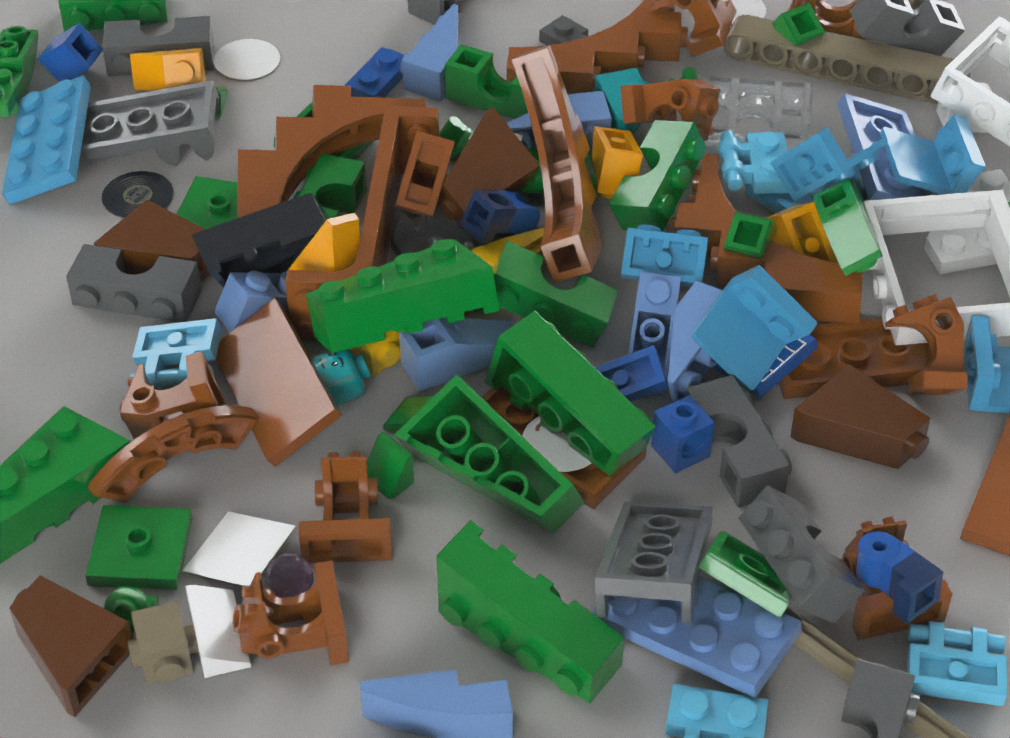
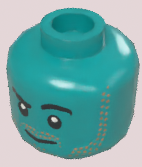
[312,349,371,406]

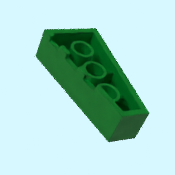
[305,239,500,353]
[484,311,656,476]
[394,375,585,534]
[0,406,131,564]
[436,520,624,704]

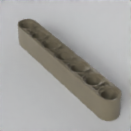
[723,15,970,104]

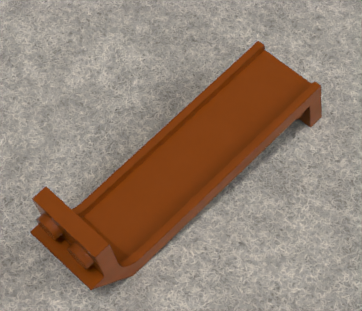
[285,105,439,341]

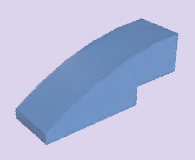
[359,670,513,738]

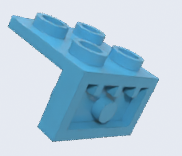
[879,114,986,195]
[770,127,888,202]
[621,225,708,287]
[691,265,818,392]
[963,315,1010,413]

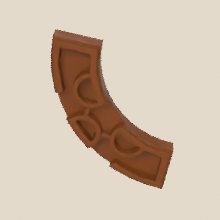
[87,405,259,502]

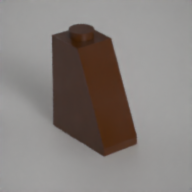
[438,106,540,229]
[94,200,211,283]
[790,365,931,469]
[9,575,132,717]

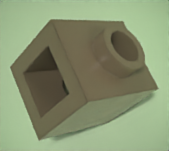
[127,601,199,684]

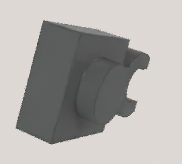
[539,15,588,45]

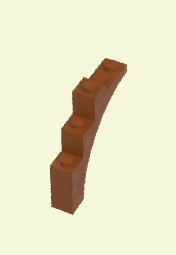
[506,0,688,94]
[512,45,604,283]
[237,85,426,218]
[668,154,863,324]

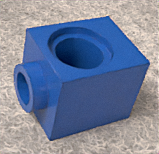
[651,395,715,473]

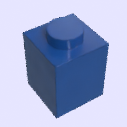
[38,23,103,82]

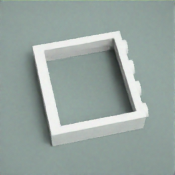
[931,16,1010,146]
[863,190,1010,346]

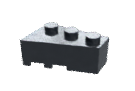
[191,193,329,288]

